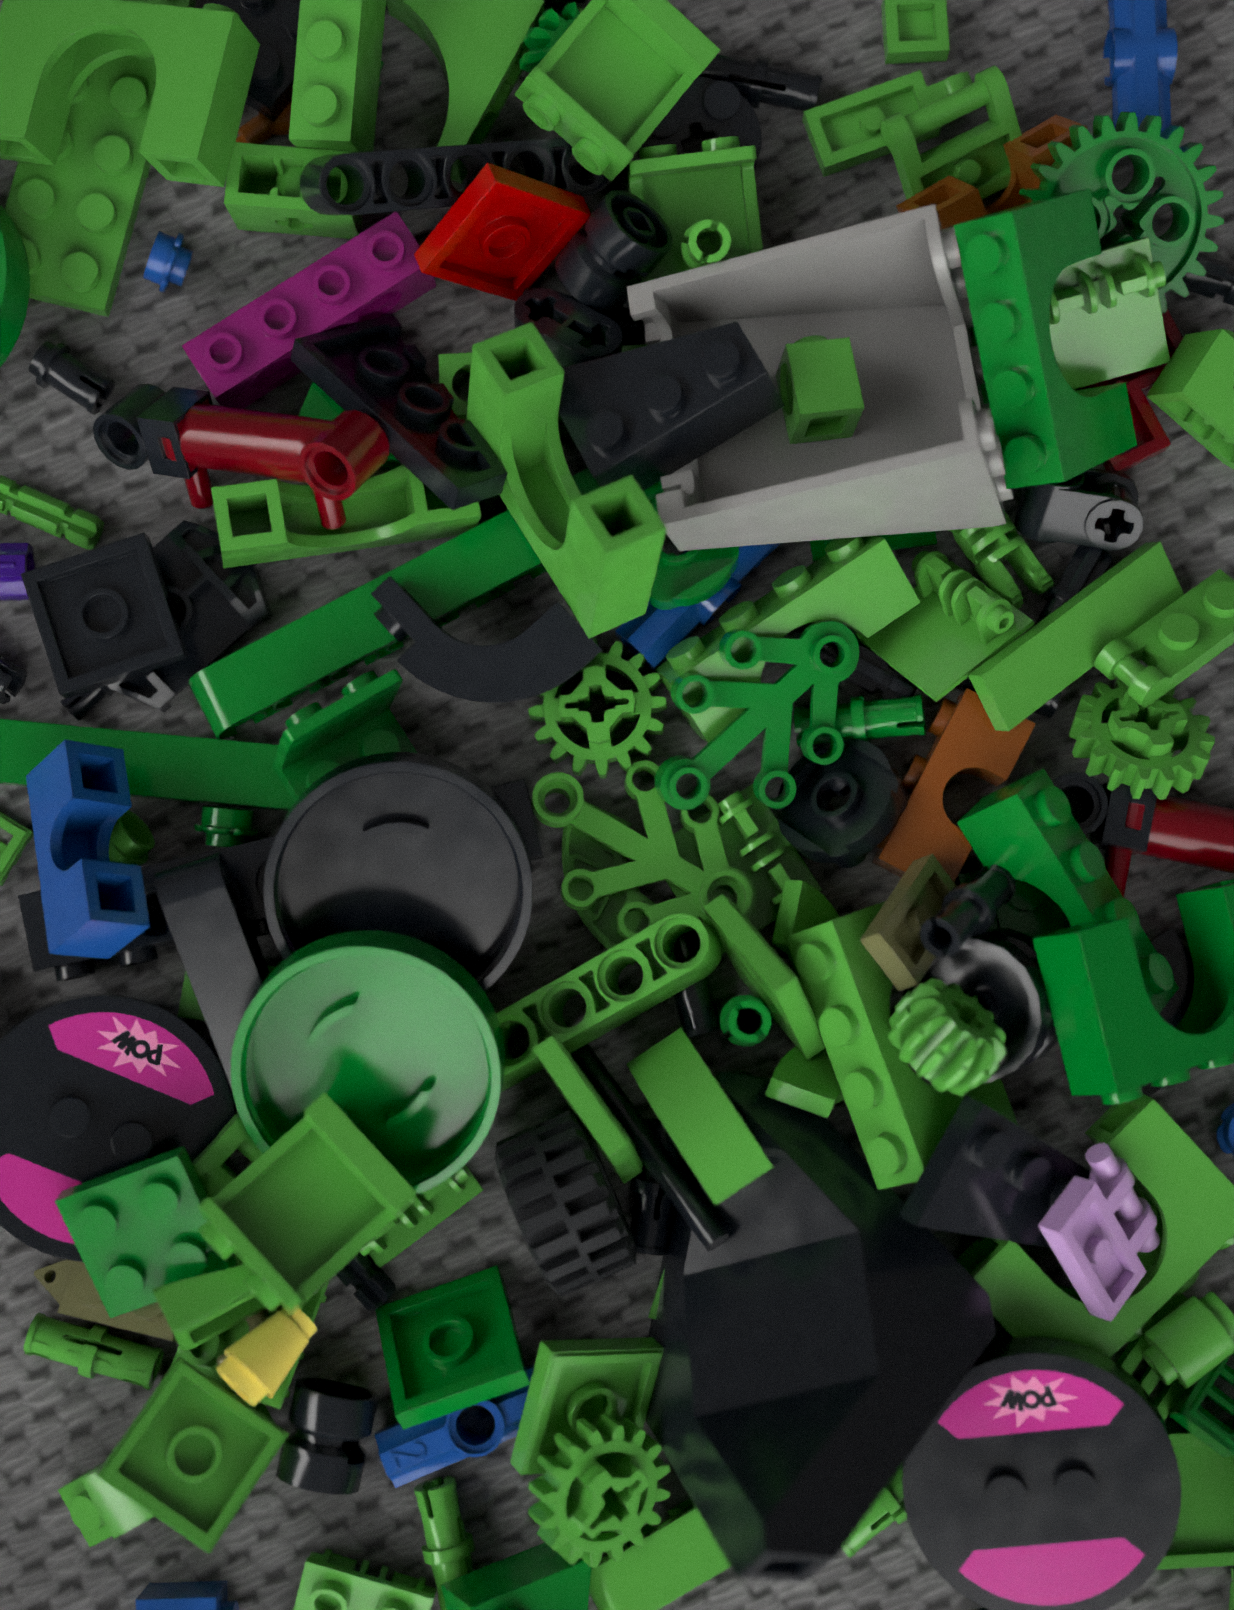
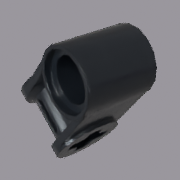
[1014,468,1144,551]

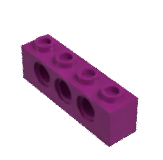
[182,211,437,409]

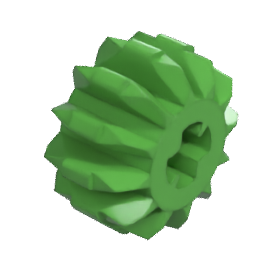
[887,978,1007,1096]

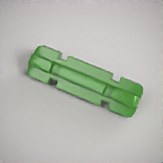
[0,475,104,550]

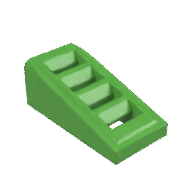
[152,1264,266,1352]

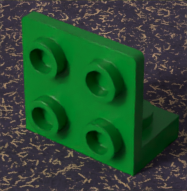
[272,669,418,802]

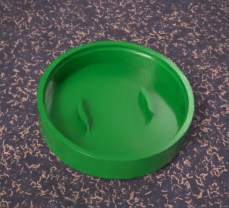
[230,930,505,1194]

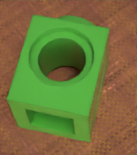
[775,335,865,444]

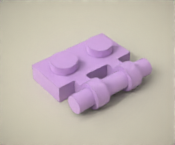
[1038,1143,1160,1322]

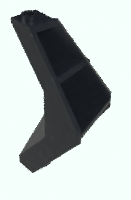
[646,1070,996,1581]

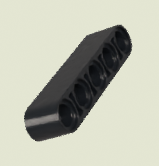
[300,138,610,216]
[155,852,270,1089]

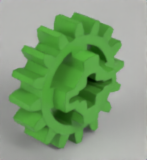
[528,638,667,779]
[1069,678,1215,800]
[528,1413,670,1568]

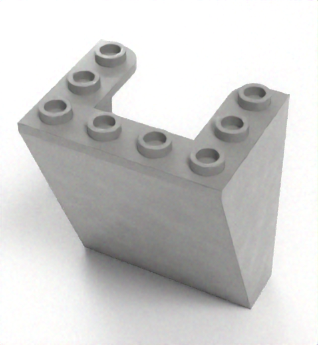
[627,204,1014,551]

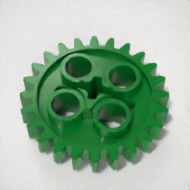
[1019,111,1224,314]

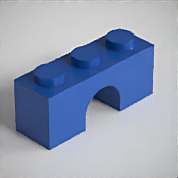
[26,740,150,959]

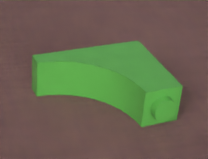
[386,0,545,184]

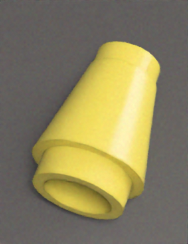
[216,1308,318,1407]

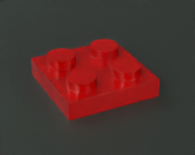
[414,162,591,301]

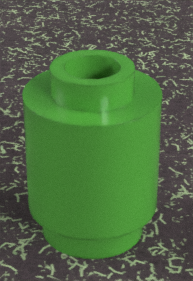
[1142,1291,1234,1389]

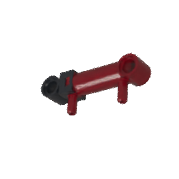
[93,383,389,530]
[1051,772,1234,897]

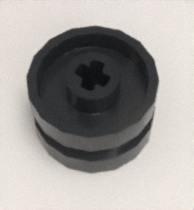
[902,928,1058,1083]

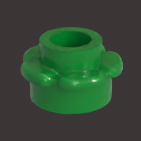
[194,806,258,847]

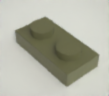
[860,854,956,991]

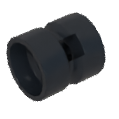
[555,190,673,314]
[276,1378,379,1495]

